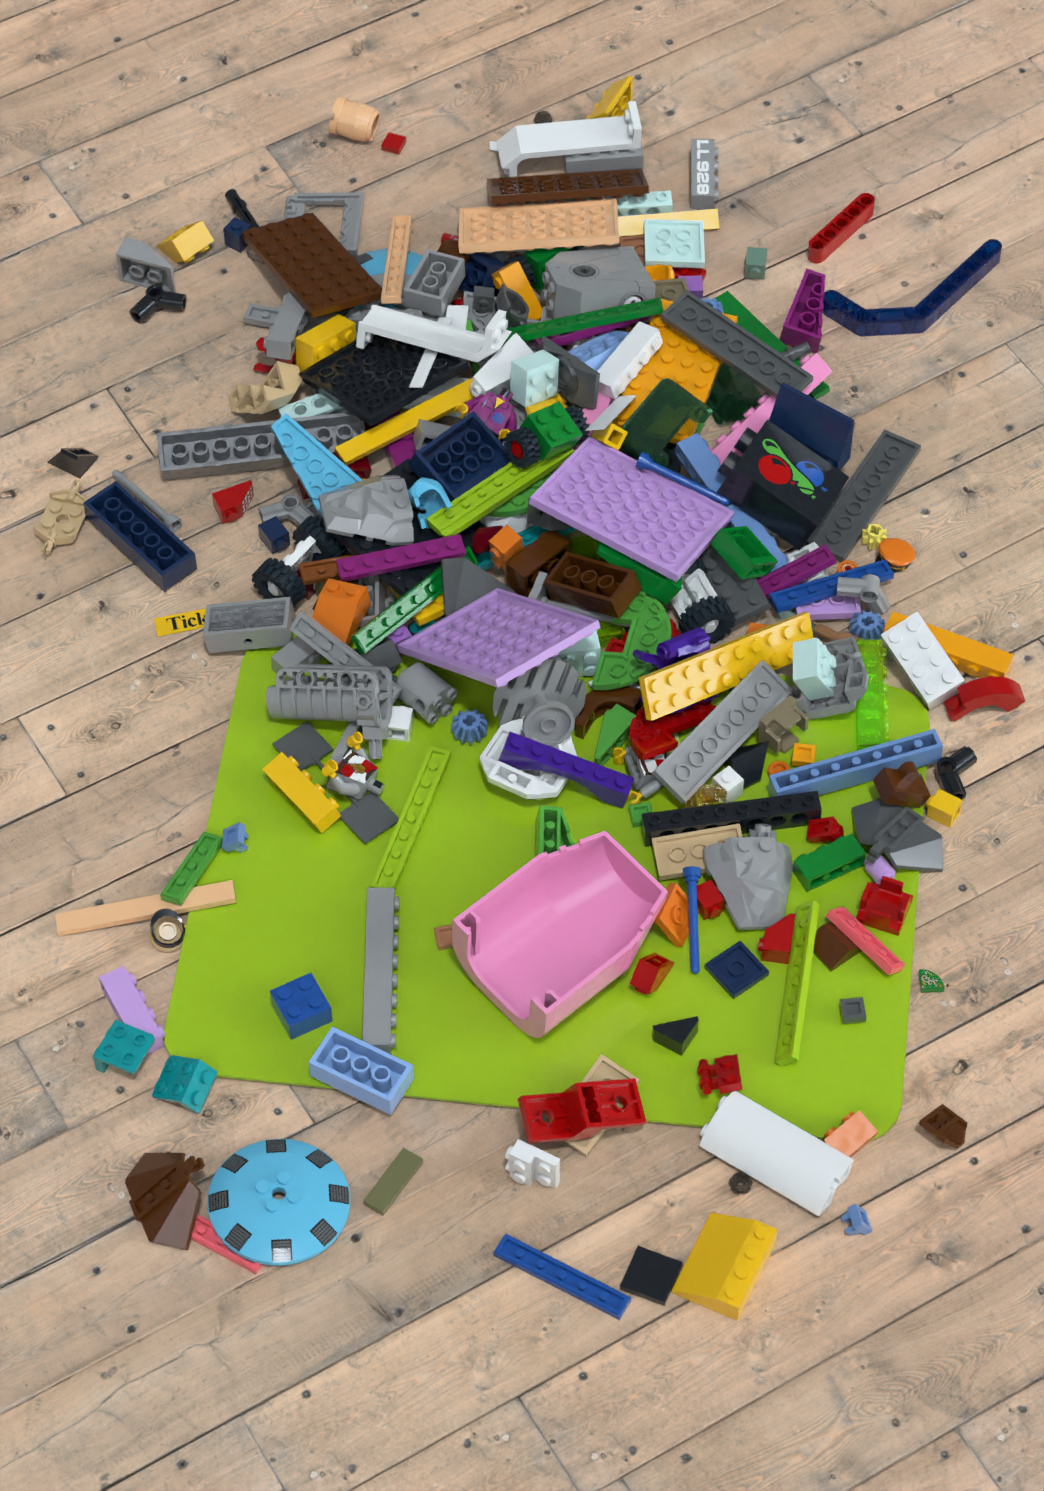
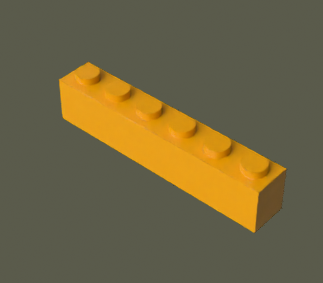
[883,611,1014,678]

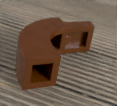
[574,686,643,739]

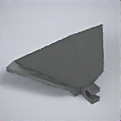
[441,557,517,617]
[851,798,943,872]

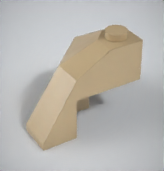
[228,361,302,414]

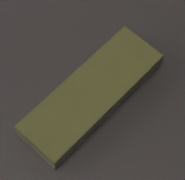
[363,1148,423,1216]

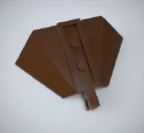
[125,1153,205,1250]

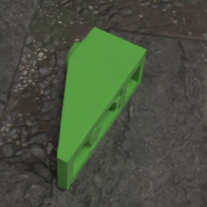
[595,704,636,766]

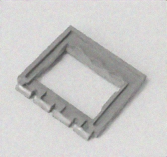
[283,192,364,256]

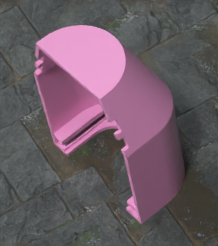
[452,831,668,1038]

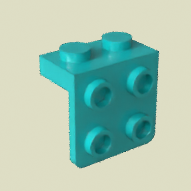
[93,1020,155,1074]
[152,1055,218,1114]

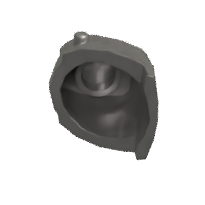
[494,283,529,328]

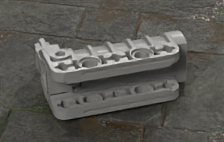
[266,664,392,759]

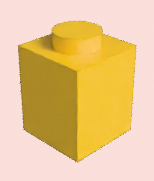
[591,423,628,451]
[926,789,963,828]

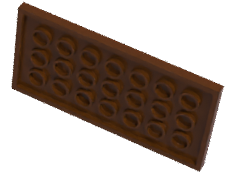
[487,168,649,206]
[242,213,382,318]

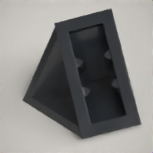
[47,448,98,479]
[723,741,769,790]

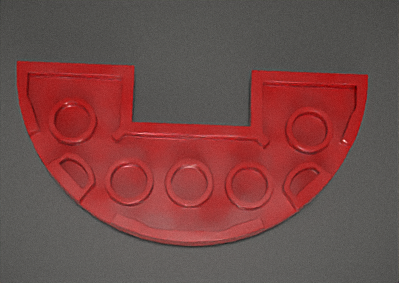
[629,700,716,761]

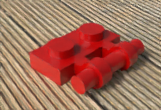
[697,1054,743,1095]

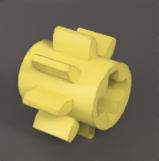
[862,524,887,549]

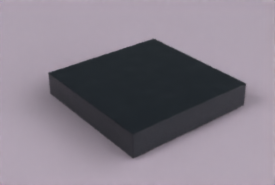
[620,1246,683,1306]

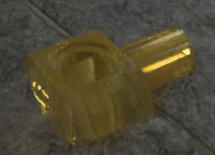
[685,784,727,808]

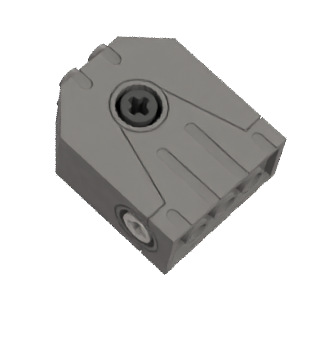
[541,246,656,322]

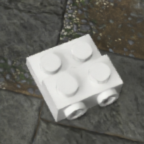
[505,1139,560,1189]

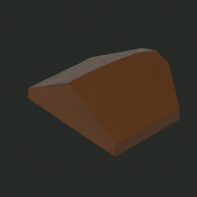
[813,923,862,972]
[918,1104,968,1149]

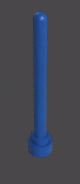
[635,452,730,506]
[682,866,701,974]

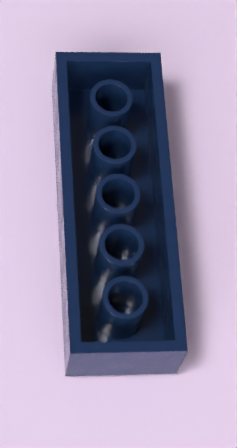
[83,481,197,591]

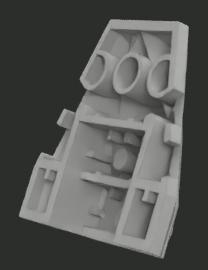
[318,475,414,546]
[789,636,869,719]
[702,837,793,930]

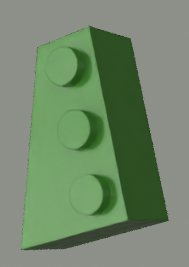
[535,805,575,857]

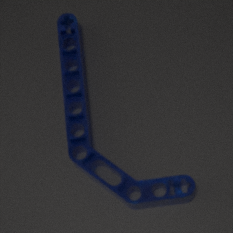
[822,239,1002,336]

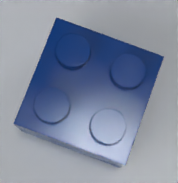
[270,973,333,1040]

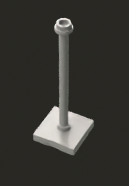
[528,571,631,628]

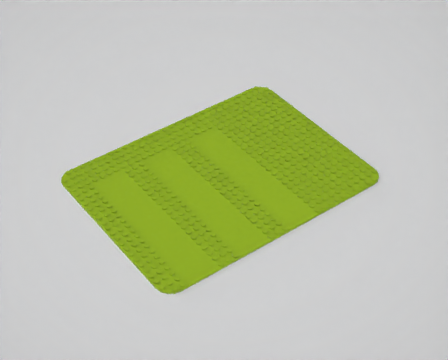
[164,633,930,1141]

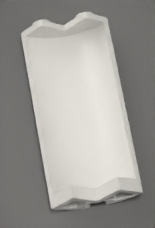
[699,1091,854,1216]

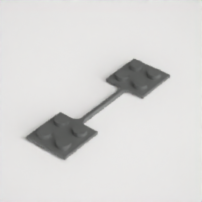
[272,721,399,844]

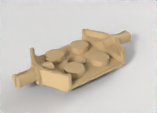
[34,480,87,555]

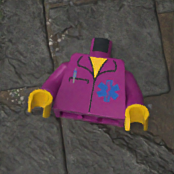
[454,388,517,441]

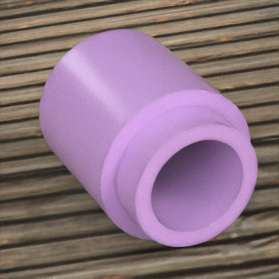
[864,855,896,885]

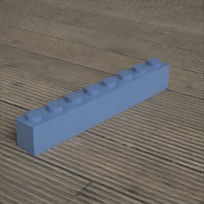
[674,433,788,578]
[768,729,943,797]

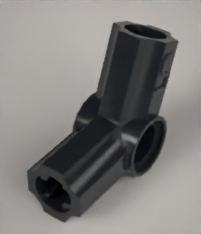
[130,285,187,323]
[935,746,977,800]

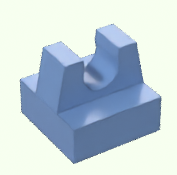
[222,822,248,853]
[841,1204,873,1236]

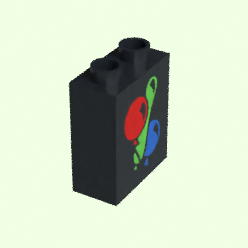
[717,419,849,550]

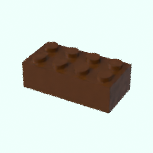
[544,551,642,619]

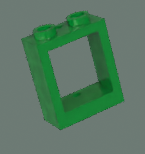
[711,526,778,580]

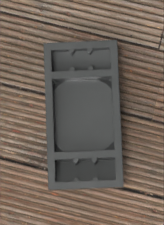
[540,336,600,410]

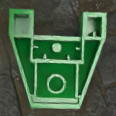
[596,540,682,605]

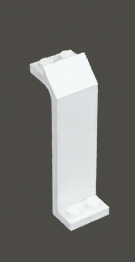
[496,101,642,177]
[356,304,512,362]

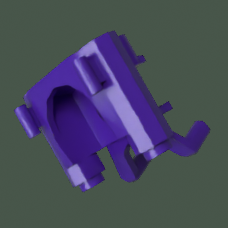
[633,627,718,714]

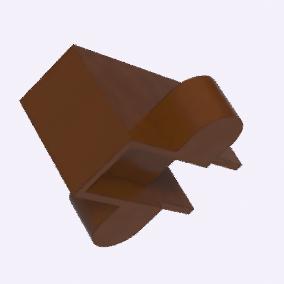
[873,761,931,808]

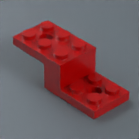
[518,1078,647,1144]

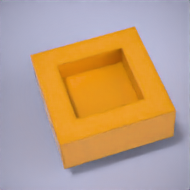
[792,743,816,767]

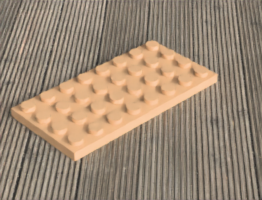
[459,198,619,254]

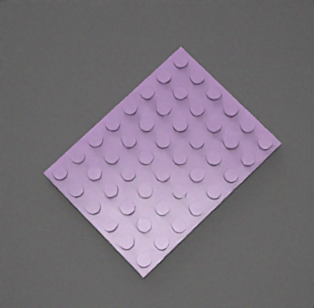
[528,436,735,582]
[397,588,600,688]

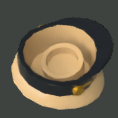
[148,908,187,953]

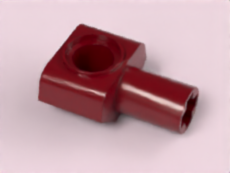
[473,525,503,554]

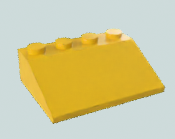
[671,1213,778,1321]

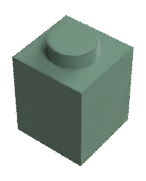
[745,247,767,280]

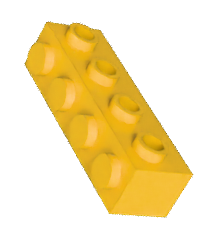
[262,752,341,834]

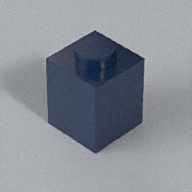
[223,217,251,253]
[258,516,290,554]

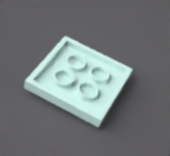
[644,219,705,268]

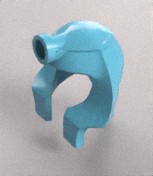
[408,477,452,529]

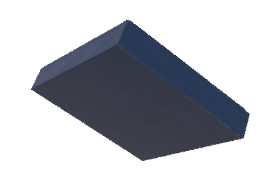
[705,941,769,999]

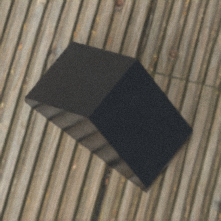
[652,1016,699,1056]

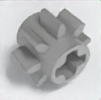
[749,824,776,838]

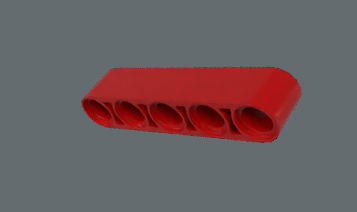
[808,193,875,264]

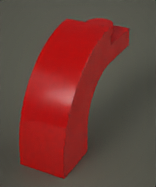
[944,676,1026,722]

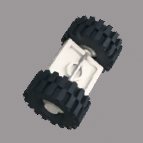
[252,516,347,607]
[671,556,736,644]

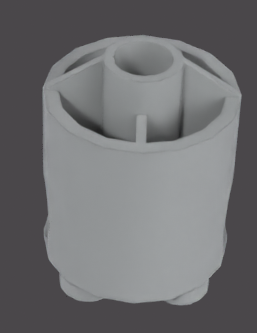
[396,662,458,725]

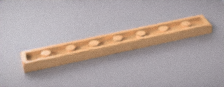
[381,215,412,304]
[55,880,236,936]

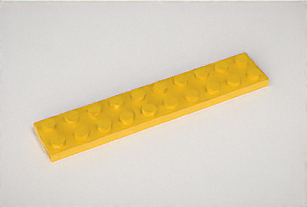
[639,612,814,721]

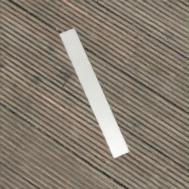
[409,317,453,388]

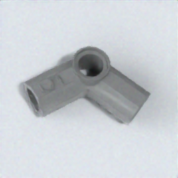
[258,494,315,526]
[837,574,890,615]

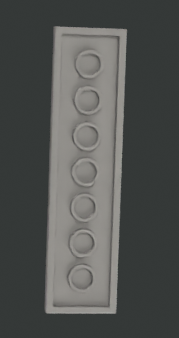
[652,660,793,804]

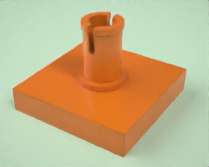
[654,883,699,947]

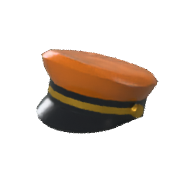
[875,538,916,573]

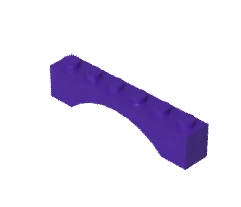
[498,732,634,808]

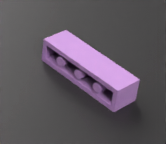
[99,966,165,1055]

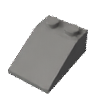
[116,237,176,293]

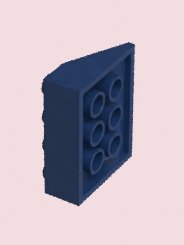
[769,382,854,470]
[408,411,512,501]

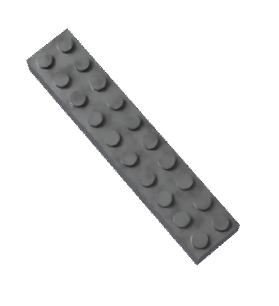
[157,412,368,481]

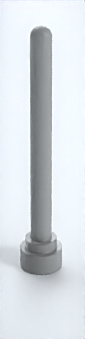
[112,470,182,533]

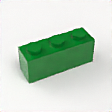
[793,834,866,892]

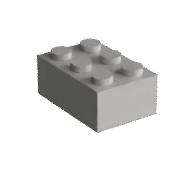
[404,249,465,317]

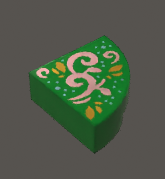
[918,969,944,993]

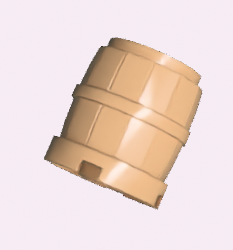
[329,96,380,142]

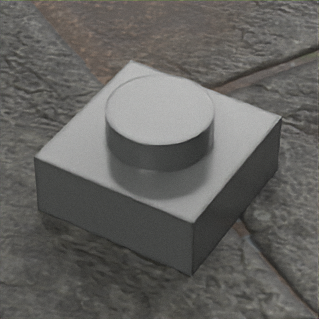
[840,997,866,1024]

